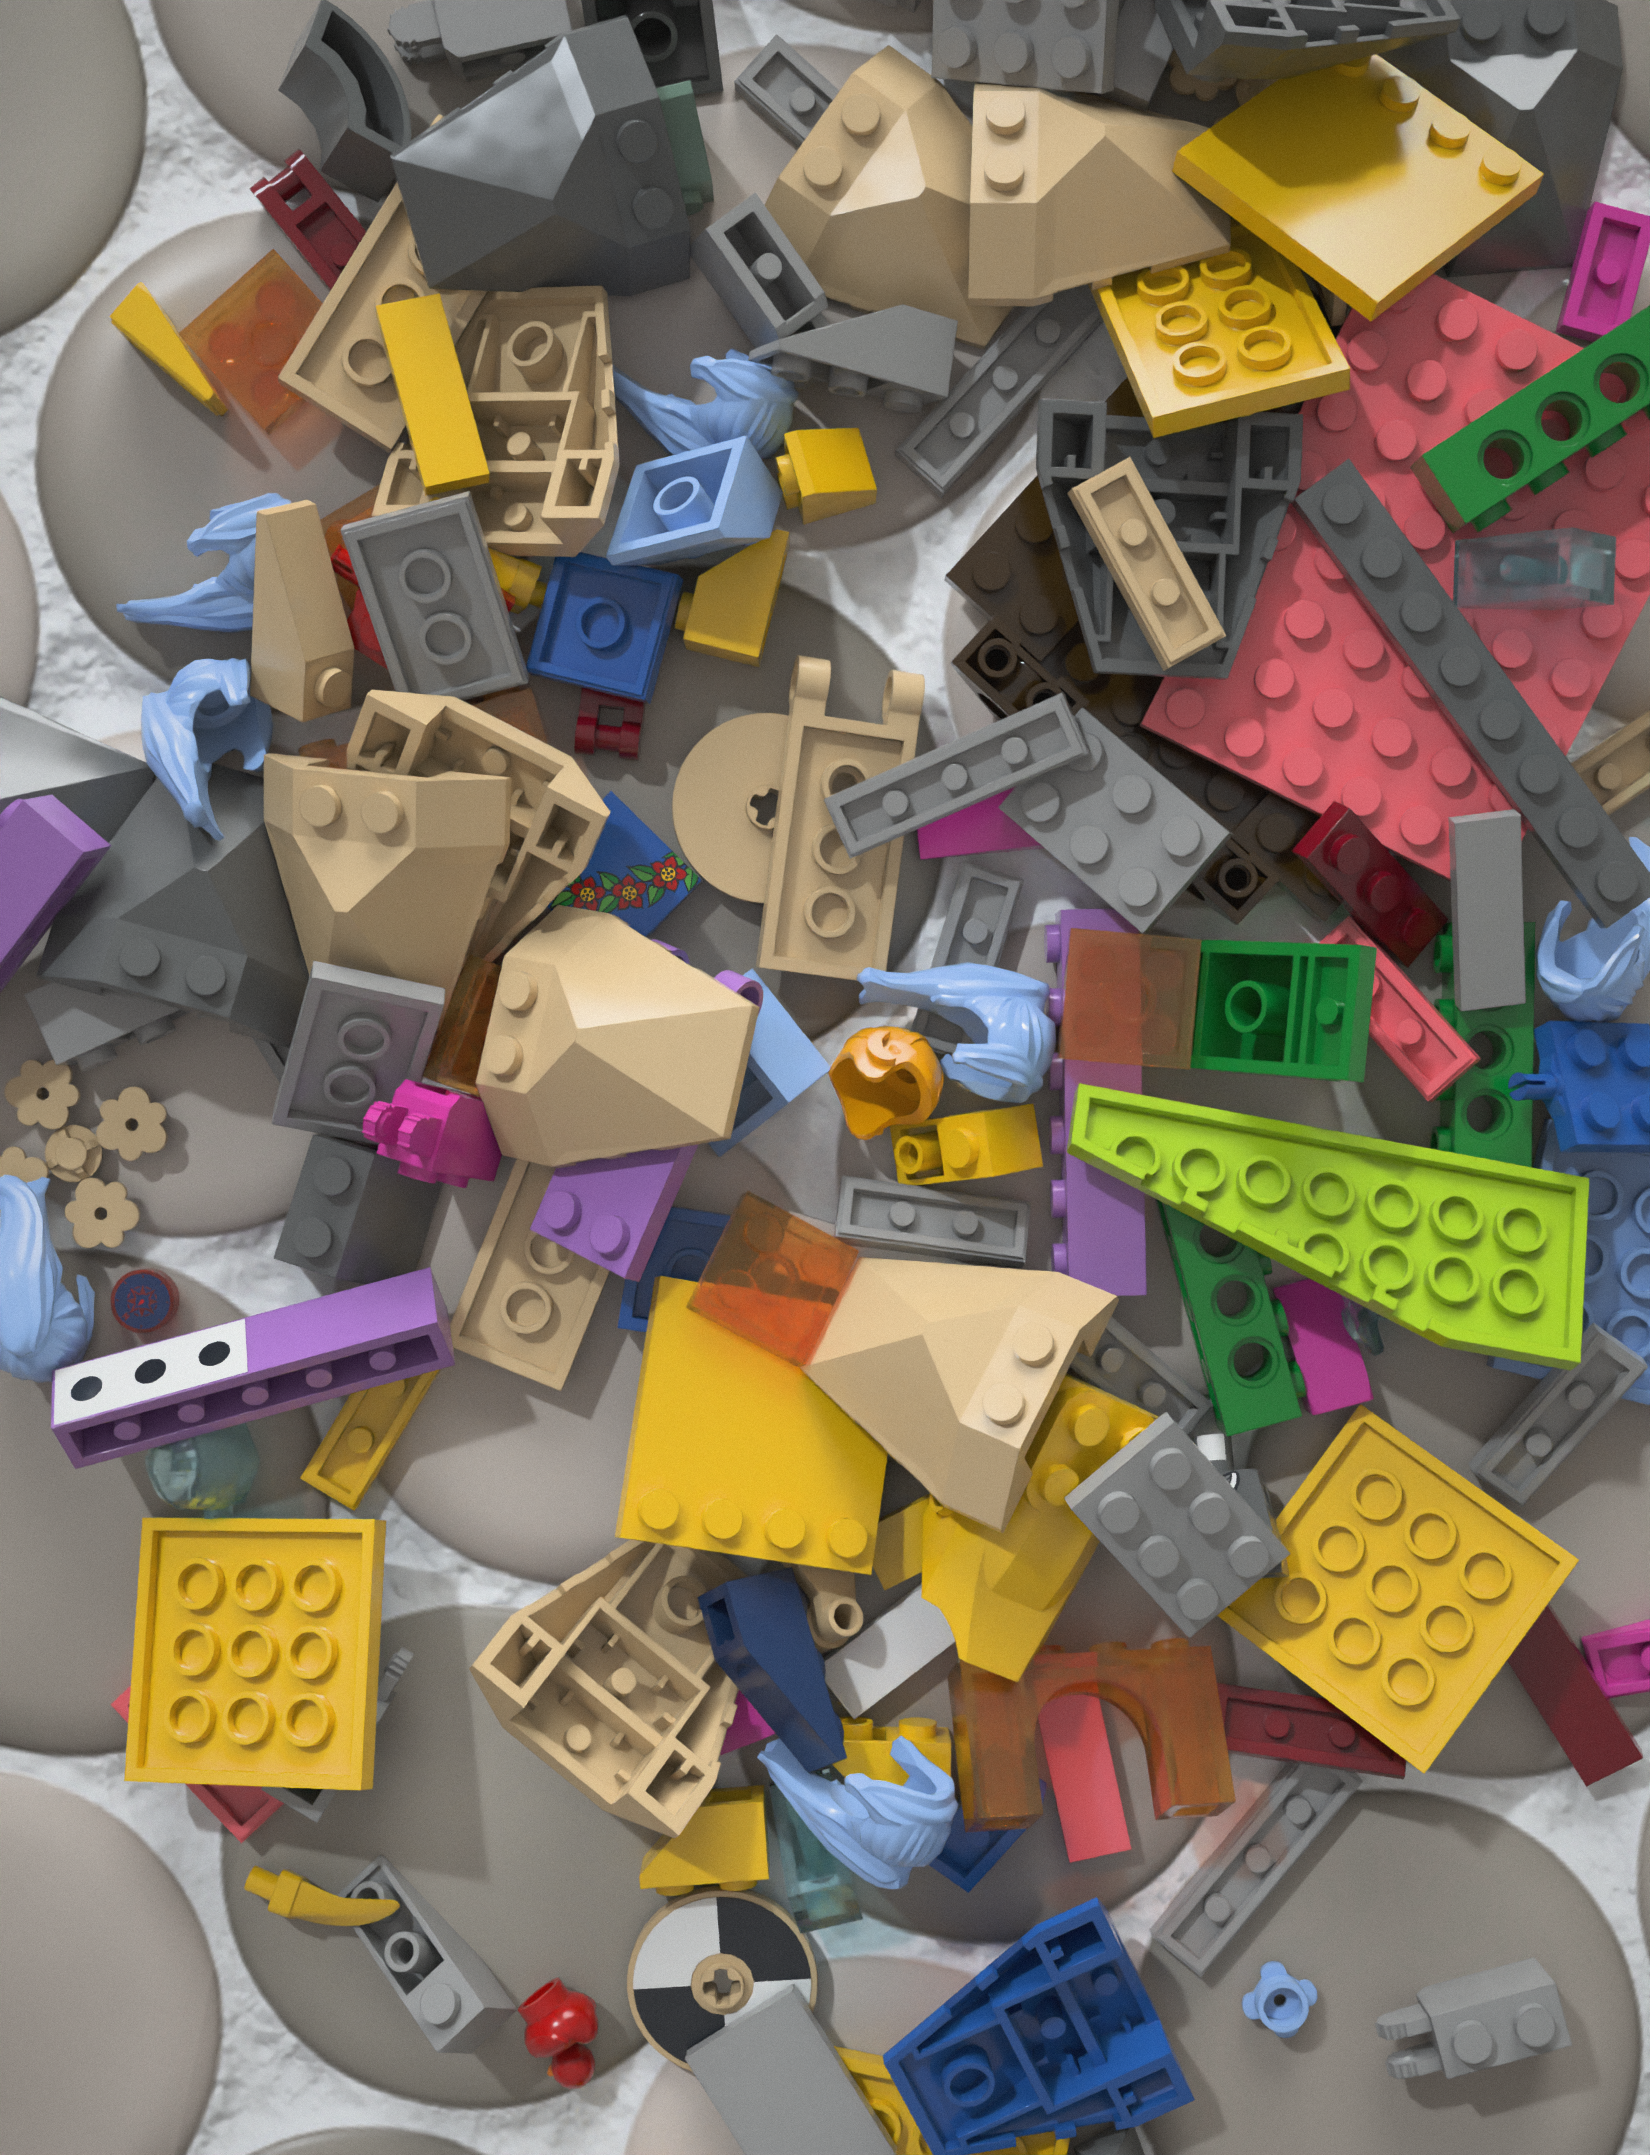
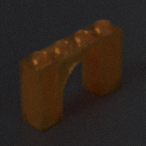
[947,1638,1236,1833]

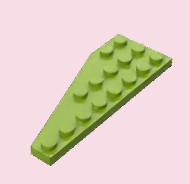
[1067,1083,1589,1371]

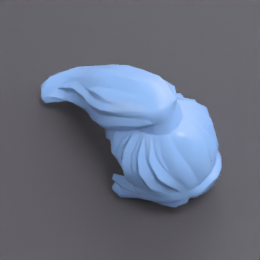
[613,348,799,459]
[116,493,291,633]
[141,658,273,841]
[1535,837,1650,1022]
[857,962,1056,1103]
[0,1174,95,1383]
[757,1735,958,1889]

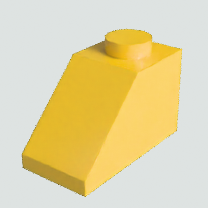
[675,529,790,668]

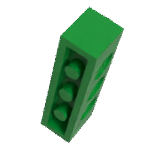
[1410,305,1650,533]
[1430,922,1536,1167]
[1155,1199,1306,1437]

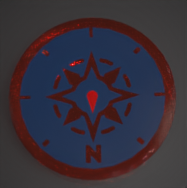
[110,1268,179,1333]

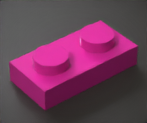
[1555,202,1650,342]

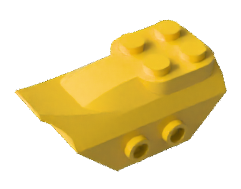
[921,1373,1159,1682]

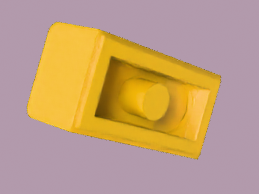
[109,282,228,417]

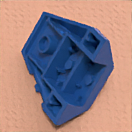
[883,1897,1195,2155]

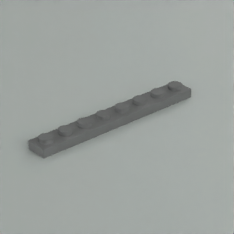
[1291,459,1650,928]

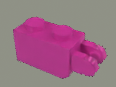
[362,1079,502,1188]

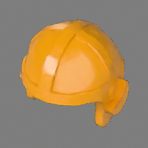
[828,1025,944,1140]

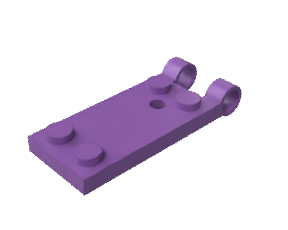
[530,939,763,1282]

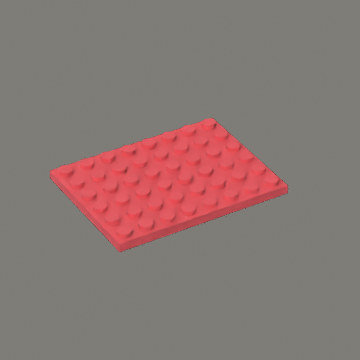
[1139,274,1650,882]

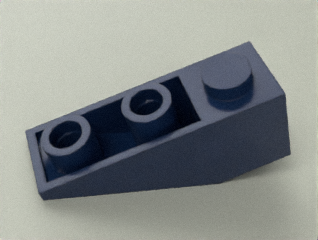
[697,1567,847,1773]

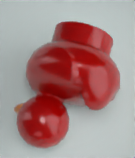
[518,1977,599,2089]

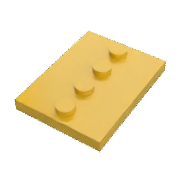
[1088,219,1350,438]

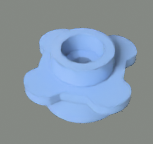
[1242,1961,1317,2038]

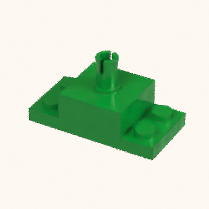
[1141,938,1377,1083]

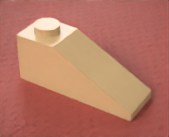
[250,500,354,723]

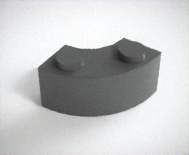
[278,0,411,203]

